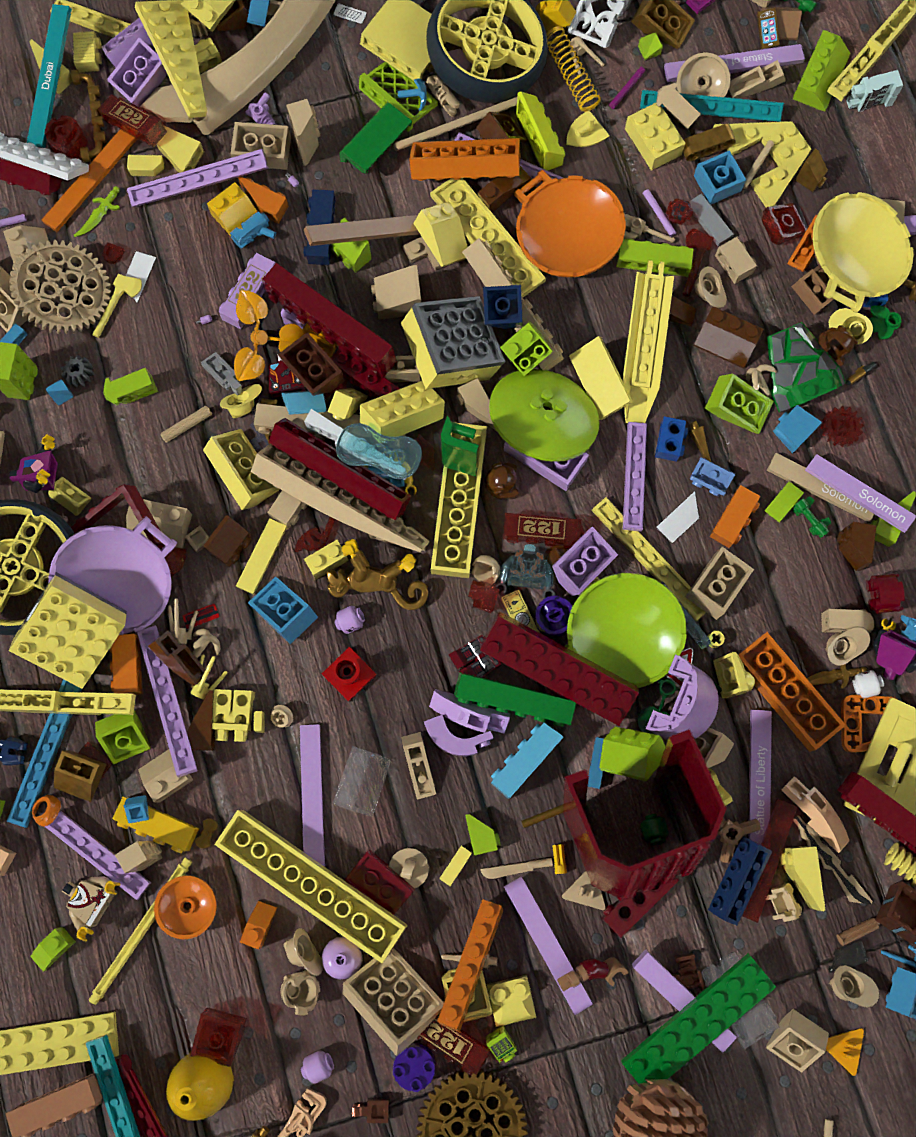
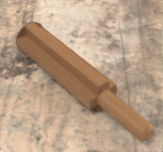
[836,918,880,946]

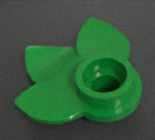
[870,305,902,340]

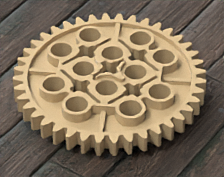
[9,240,111,334]

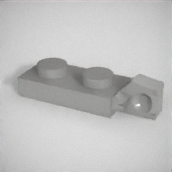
[201,352,243,396]

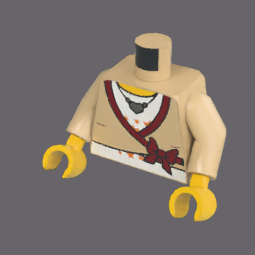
[62,876,120,942]

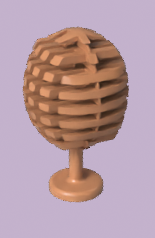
[613,1079,708,1137]

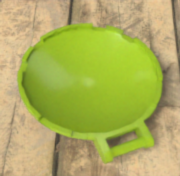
[564,573,687,688]

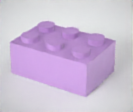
[107,37,168,108]

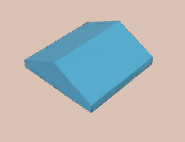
[282,391,326,415]

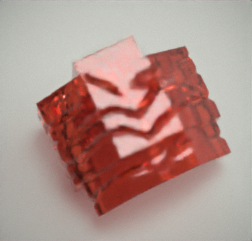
[468,580,499,613]

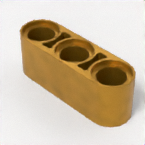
[683,124,736,161]

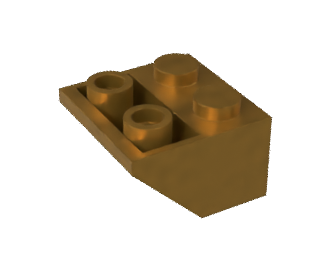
[54,750,106,802]

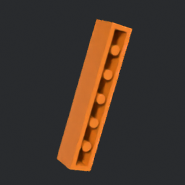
[437,899,503,1032]

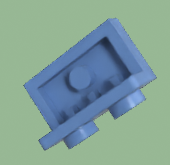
[690,457,735,497]

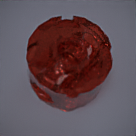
[45,115,87,159]

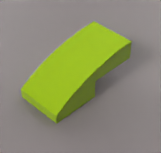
[764,481,804,523]

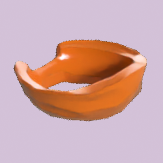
[32,795,61,827]

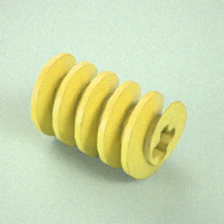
[884,843,916,886]

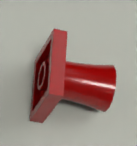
[321,647,377,702]

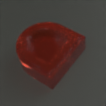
[102,242,125,264]

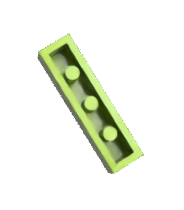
[616,238,693,277]

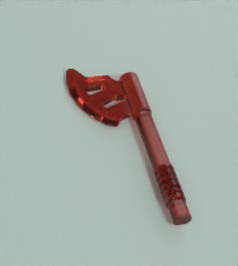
[295,517,336,552]

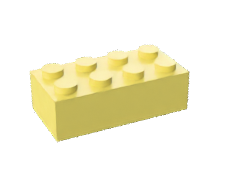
[360,381,445,444]

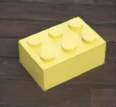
[625,103,686,171]

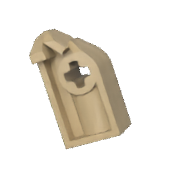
[656,83,700,129]
[821,609,874,633]

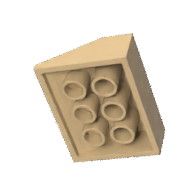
[343,948,444,1056]

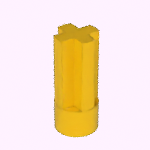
[552,844,567,874]

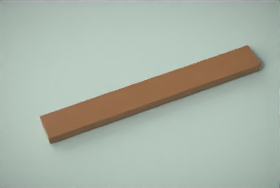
[304,215,420,246]

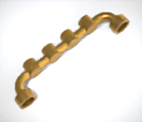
[71,70,106,163]

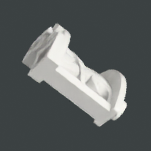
[567,0,632,48]

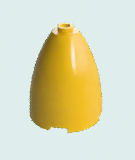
[167,1049,234,1121]

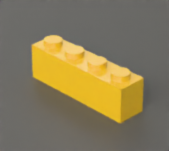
[112,796,200,853]

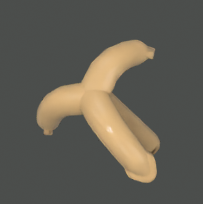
[746,364,777,398]
[192,629,221,658]

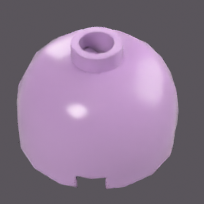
[322,937,363,980]

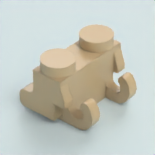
[764,883,802,922]

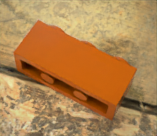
[709,485,760,548]
[109,634,143,695]

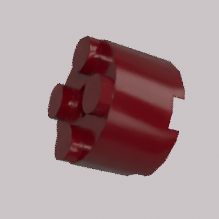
[866,573,905,614]

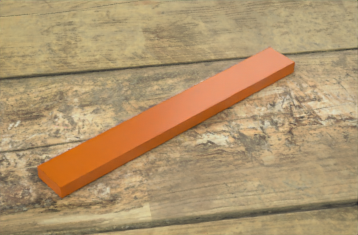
[42,116,147,232]

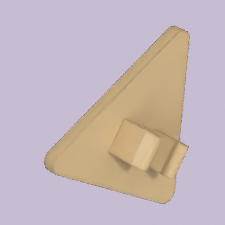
[562,871,605,910]

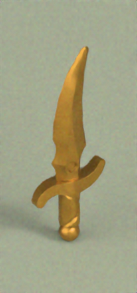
[807,664,867,689]

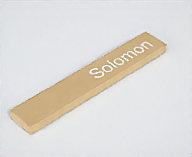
[766,453,874,522]

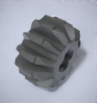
[61,355,94,387]

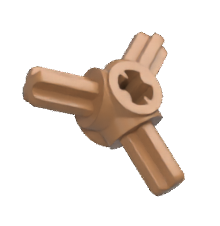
[717,818,761,863]

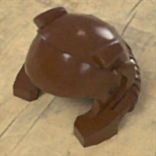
[818,325,858,366]
[484,462,519,500]

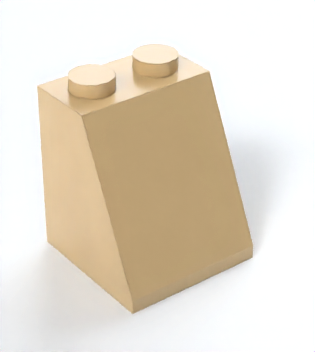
[371,265,421,319]

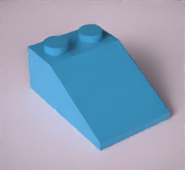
[248,576,318,644]

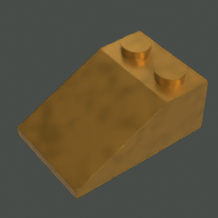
[630,0,695,49]

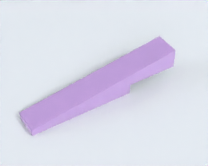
[632,949,737,1052]

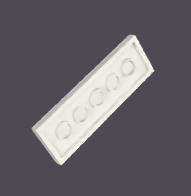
[0,133,89,180]

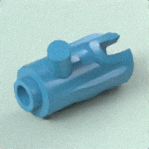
[230,211,276,249]

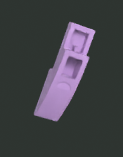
[429,689,510,733]

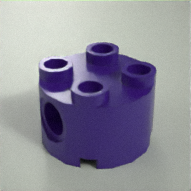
[534,596,573,638]
[393,1042,435,1092]

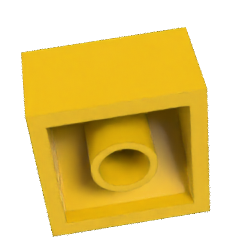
[207,182,257,236]

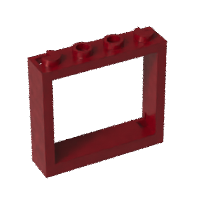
[71,484,165,549]

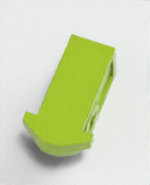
[103,368,158,405]

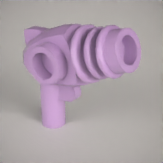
[246,93,277,125]

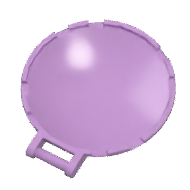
[48,516,177,635]

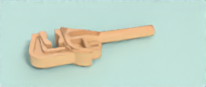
[278,1087,327,1137]

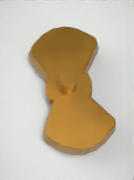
[195,819,218,849]

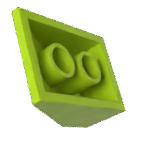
[705,373,774,434]

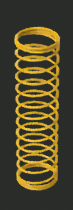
[546,26,601,112]

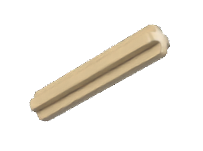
[161,406,212,442]

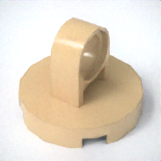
[389,848,429,888]

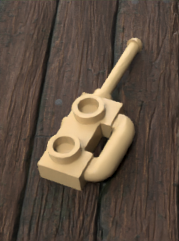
[624,213,675,243]

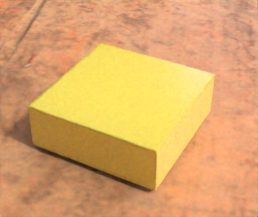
[254,711,265,733]

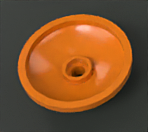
[154,875,217,939]

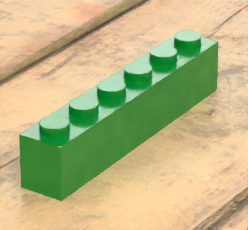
[454,672,576,727]

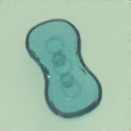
[336,423,422,479]

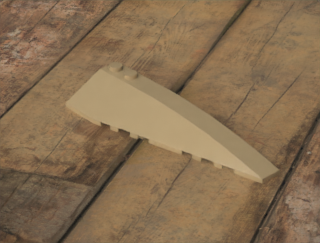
[251,443,429,552]

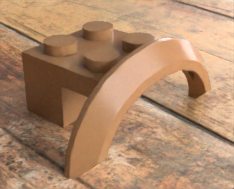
[792,250,855,315]

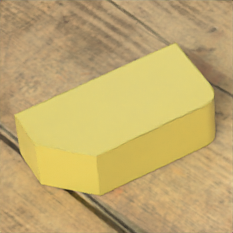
[127,155,165,176]
[440,846,472,886]

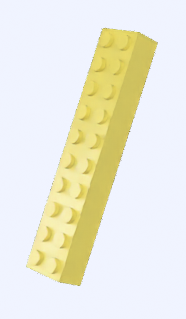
[214,810,408,963]

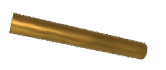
[521,804,563,828]

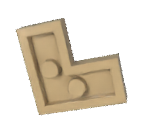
[403,237,445,271]

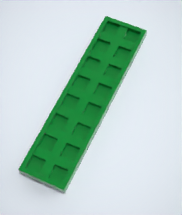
[621,953,776,1085]

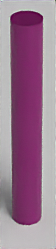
[609,67,645,109]

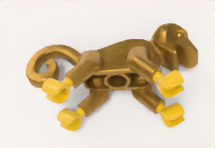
[326,539,428,610]

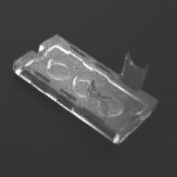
[700,951,779,1049]

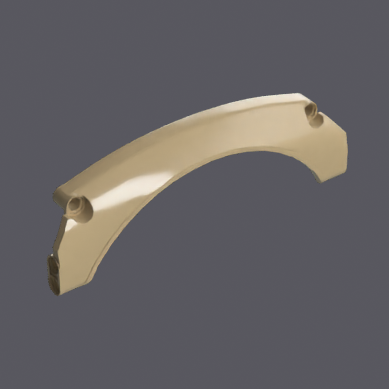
[139,0,335,135]

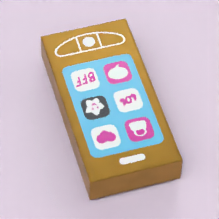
[757,8,780,49]

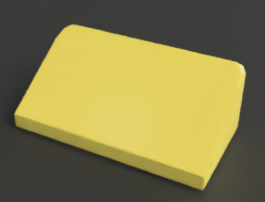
[48,477,91,516]

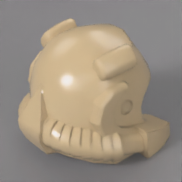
[280,971,320,1016]

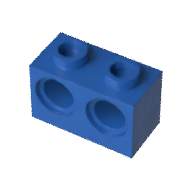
[655,416,688,462]

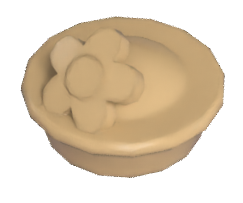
[271,705,293,727]

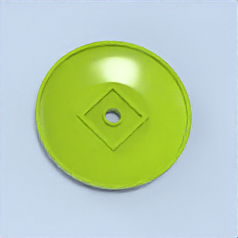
[489,369,599,462]

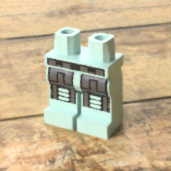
[846,70,903,112]

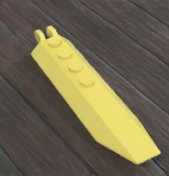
[622,260,674,423]

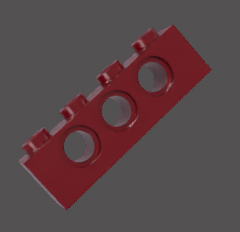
[331,349,400,399]
[601,877,679,938]

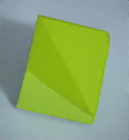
[638,32,663,60]

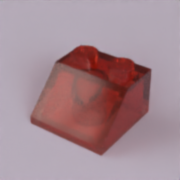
[190,1007,247,1067]

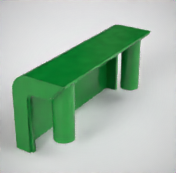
[339,102,412,174]
[441,416,479,476]

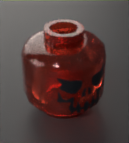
[665,198,693,225]

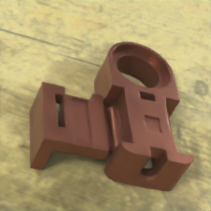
[672,953,704,990]

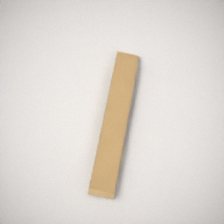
[393,97,517,151]

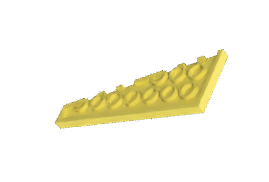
[135,0,207,118]

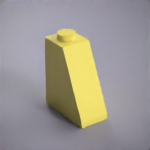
[154,125,204,173]

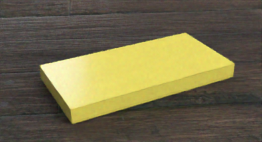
[569,336,633,420]

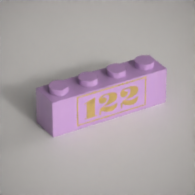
[219,253,275,329]

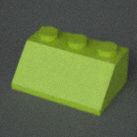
[599,726,666,781]

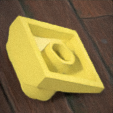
[713,652,755,698]
[487,975,536,1027]

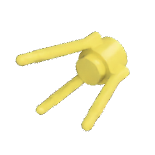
[190,654,228,700]

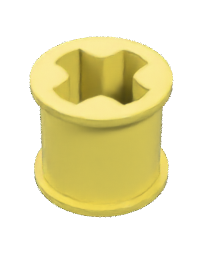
[706,631,725,648]

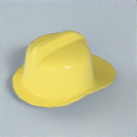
[829,308,873,345]
[220,384,262,418]

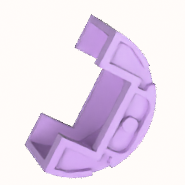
[646,655,719,741]

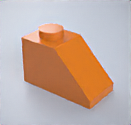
[240,901,278,950]

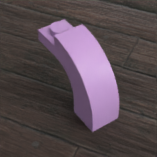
[424,715,493,756]

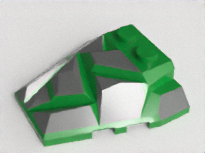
[767,322,846,412]

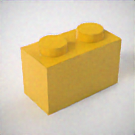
[536,0,576,31]

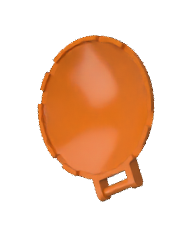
[514,170,626,277]

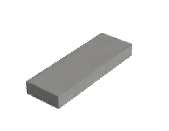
[686,194,734,246]

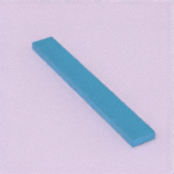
[7,679,82,828]

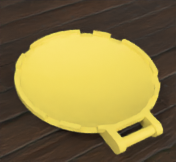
[813,192,914,313]

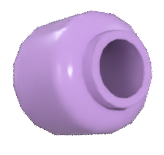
[335,605,365,634]
[301,1050,334,1084]

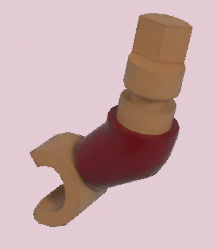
[557,957,628,992]

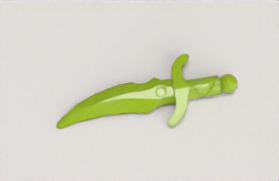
[74,186,120,237]

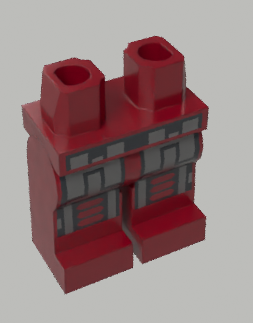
[448,635,502,678]

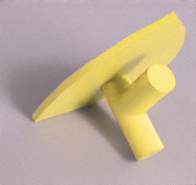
[566,110,609,147]

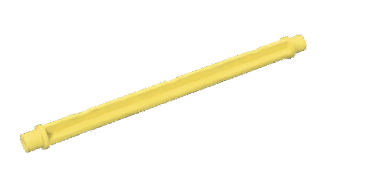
[89,857,192,1005]

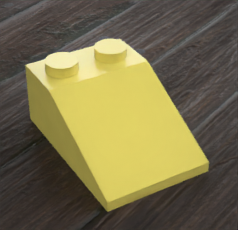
[181,0,236,32]
[413,202,468,267]
[779,846,826,911]

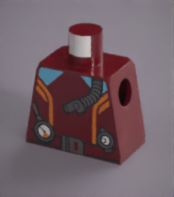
[269,354,306,399]

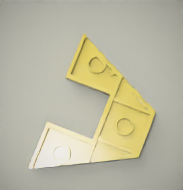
[713,121,811,212]

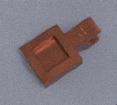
[352,1099,389,1123]

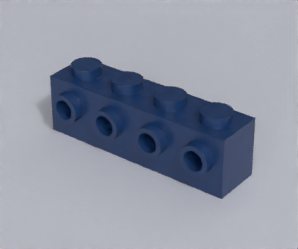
[708,836,772,926]

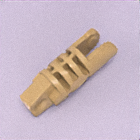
[426,75,460,117]

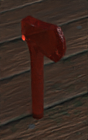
[683,228,714,297]

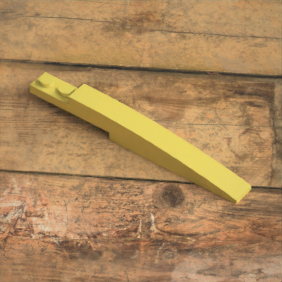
[827,0,916,101]
[0,690,136,715]

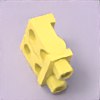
[212,689,255,742]

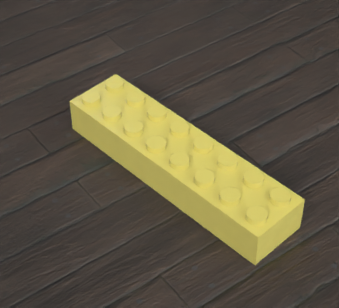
[431,423,487,578]

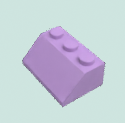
[101,18,155,68]
[552,526,618,596]

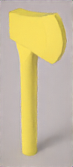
[92,274,142,338]

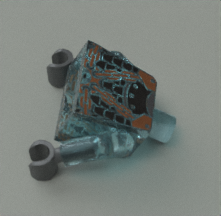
[495,544,555,599]

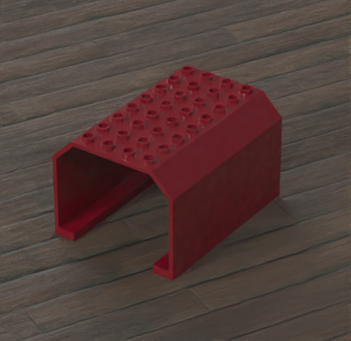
[563,729,726,899]

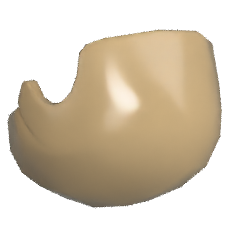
[472,555,500,585]

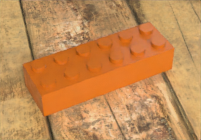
[409,138,520,181]
[738,632,846,752]

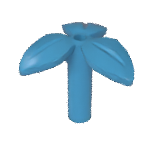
[398,78,427,111]

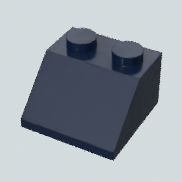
[483,285,523,329]

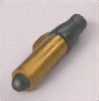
[846,362,876,385]

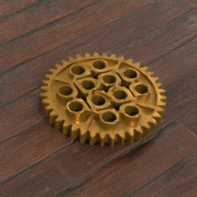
[417,1070,528,1137]

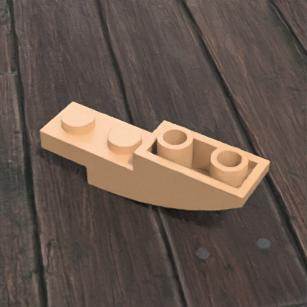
[782,776,850,853]

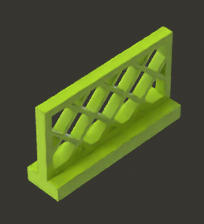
[359,62,438,132]

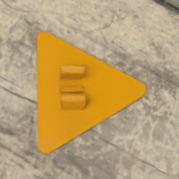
[826,1028,864,1076]

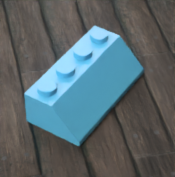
[491,723,563,799]

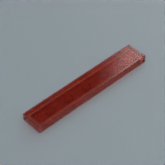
[742,799,797,923]

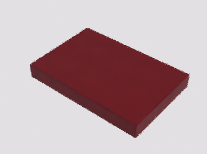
[344,849,415,915]

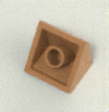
[761,7,802,40]

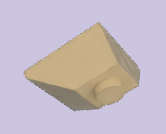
[695,728,734,768]

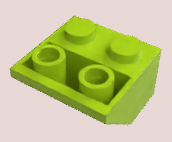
[500,321,553,376]

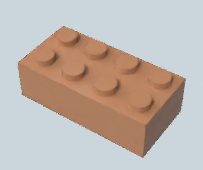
[5,1073,103,1137]

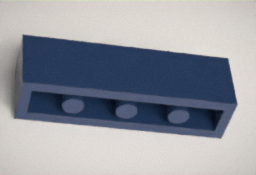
[304,189,336,265]

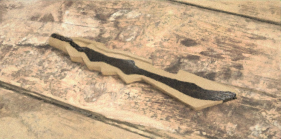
[792,815,872,904]

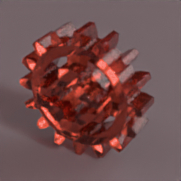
[821,406,864,447]

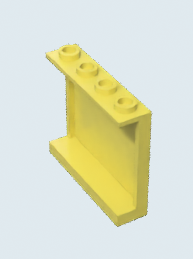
[360,0,446,80]

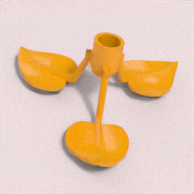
[234,290,305,381]

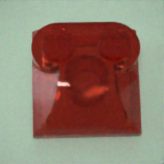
[762,203,807,245]

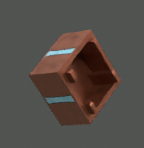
[875,881,916,944]

